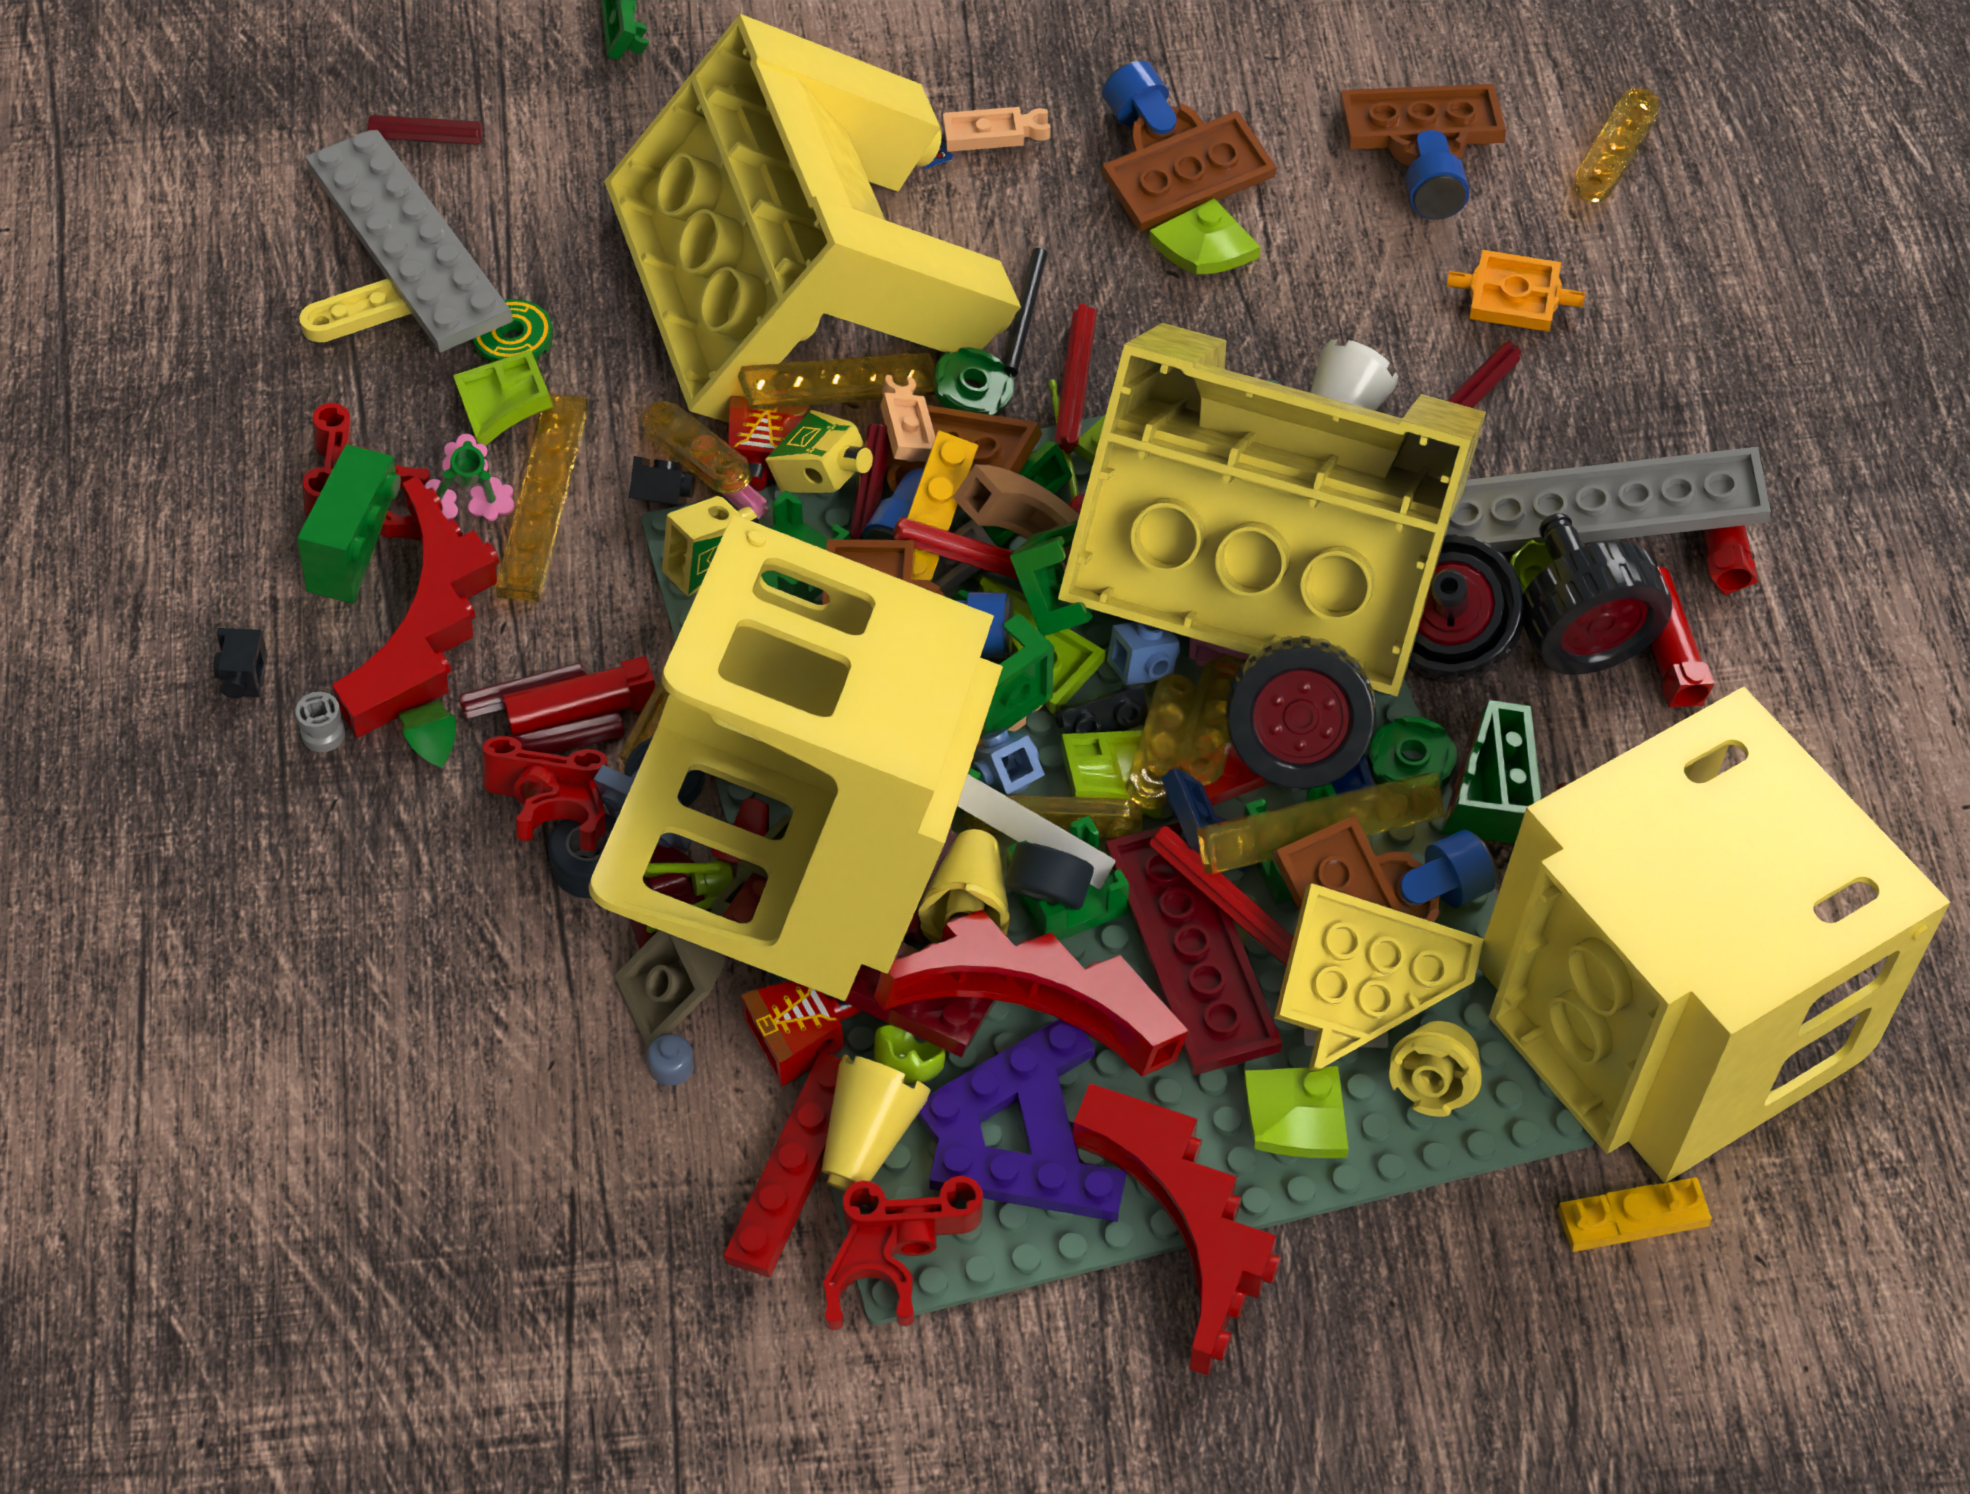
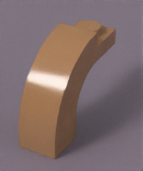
[952,464,1080,573]

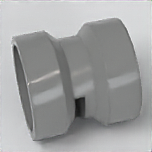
[295,692,345,753]

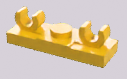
[1558,1177,1712,1252]

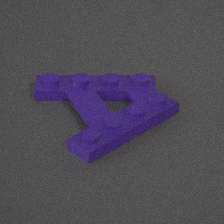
[916,1019,1126,1222]

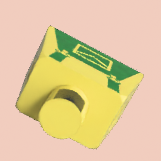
[765,410,873,493]
[662,496,759,597]

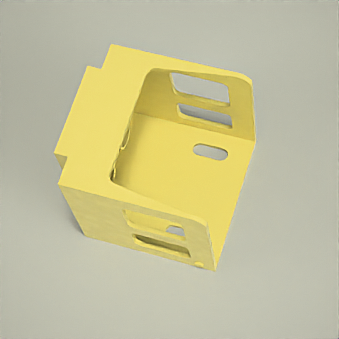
[589,514,1003,1001]
[1478,687,1950,1183]

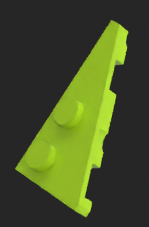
[978,578,1105,714]

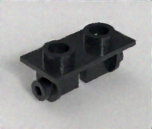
[1054,684,1149,734]

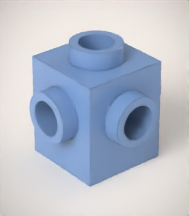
[1107,622,1180,685]
[972,728,1045,796]

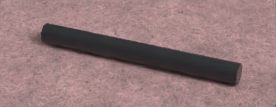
[1002,248,1048,377]

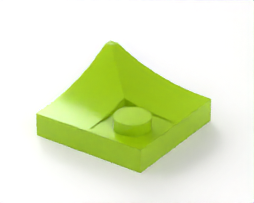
[1149,198,1260,274]
[453,350,553,446]
[1060,730,1162,818]
[1244,1066,1349,1158]

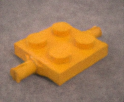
[1447,250,1585,332]

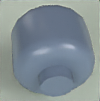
[647,1034,694,1086]

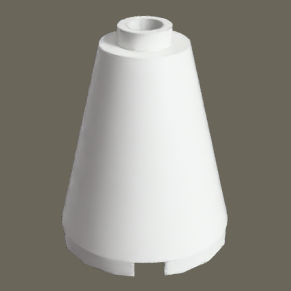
[1310,339,1398,411]

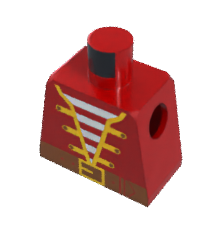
[728,396,809,492]
[741,981,860,1087]

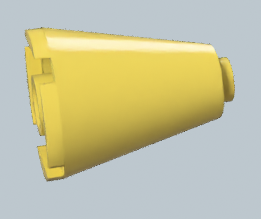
[918,829,1010,943]
[822,1055,930,1192]

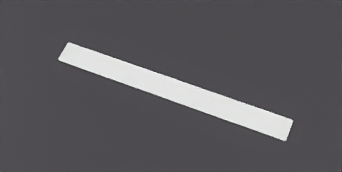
[957,774,1115,889]

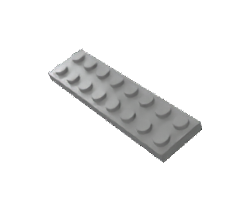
[305,130,513,353]
[1445,447,1771,552]

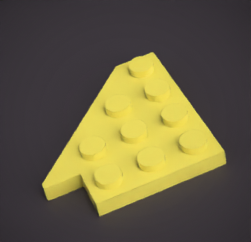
[1274,883,1484,1071]

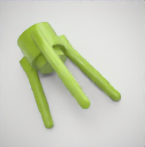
[644,861,733,933]

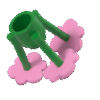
[425,434,514,522]

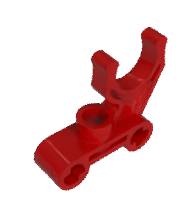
[302,403,430,540]
[482,736,608,851]
[823,1176,983,1330]

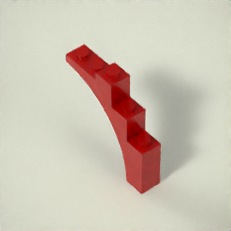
[332,476,500,739]
[874,909,1189,1077]
[1073,1083,1281,1376]

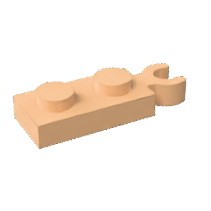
[943,107,1050,152]
[880,375,935,462]

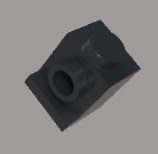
[629,456,696,506]
[213,628,268,698]

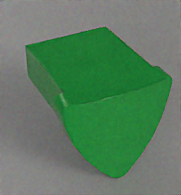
[398,700,456,767]

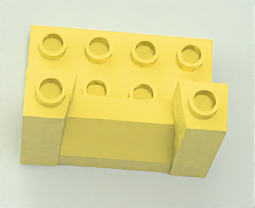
[604,14,1021,422]
[1058,323,1486,697]

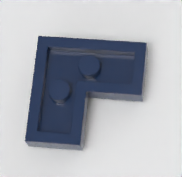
[1161,768,1257,872]

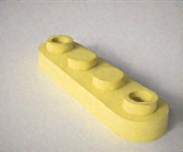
[300,278,412,342]

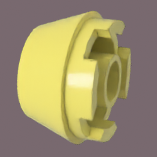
[1389,1021,1482,1117]

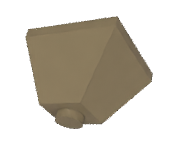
[614,930,726,1048]

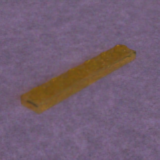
[496,393,588,602]
[1196,773,1445,874]

